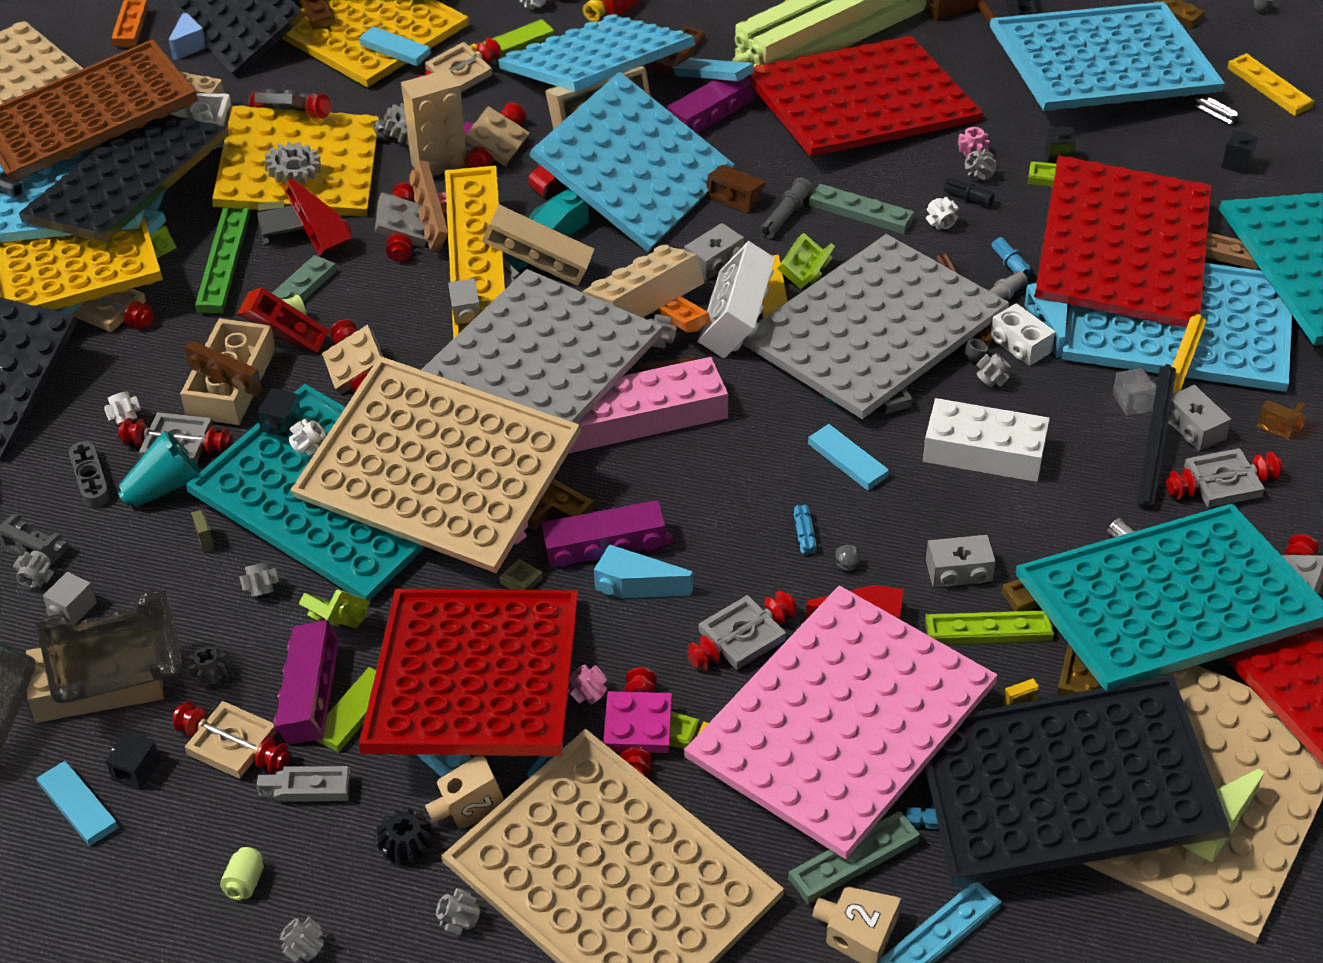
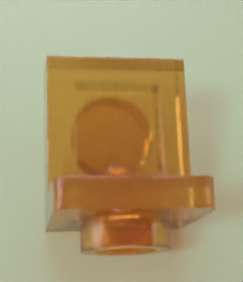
[1257,400,1306,439]

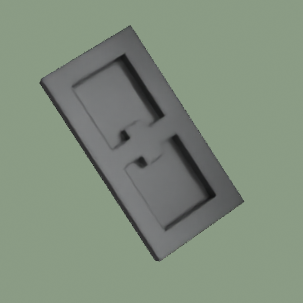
[257,206,304,245]
[0,513,69,566]

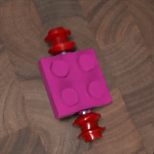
[603,667,672,778]

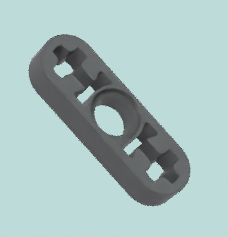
[69,441,110,508]

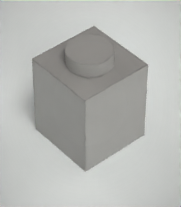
[448,278,481,325]
[43,572,97,627]

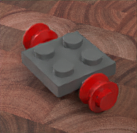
[248,89,332,119]

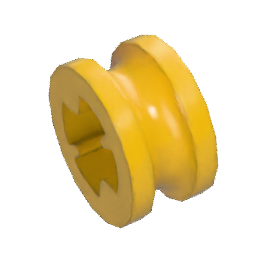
[583,0,606,22]

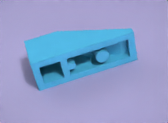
[1024,283,1067,358]
[594,544,693,599]

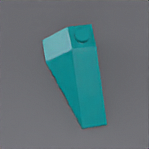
[503,188,589,271]

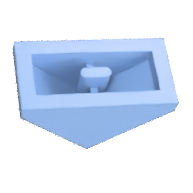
[169,13,207,60]

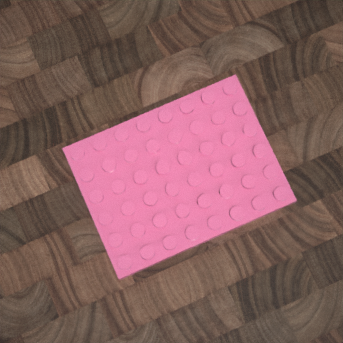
[684,585,997,859]

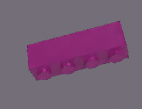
[667,77,757,134]
[541,500,667,568]
[273,620,340,745]

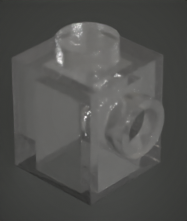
[1113,368,1156,416]

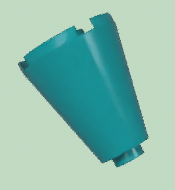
[118,431,201,507]

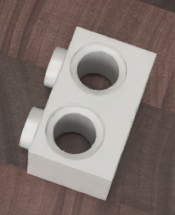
[991,303,1055,366]

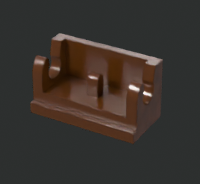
[925,0,977,21]
[705,164,766,214]

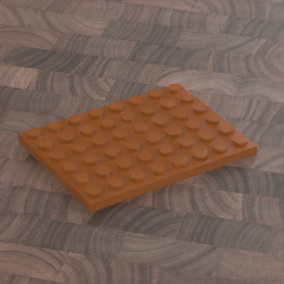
[0,39,199,181]

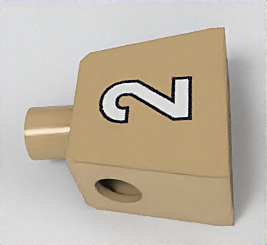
[425,755,504,829]
[812,887,901,963]

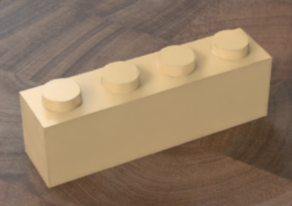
[481,204,594,286]

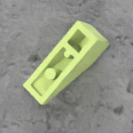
[1182,769,1264,863]

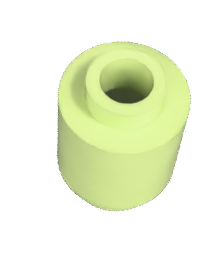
[220,847,264,900]

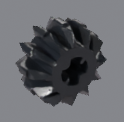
[376,807,433,866]

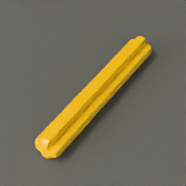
[1172,314,1206,394]

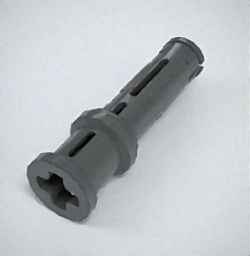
[759,177,814,239]

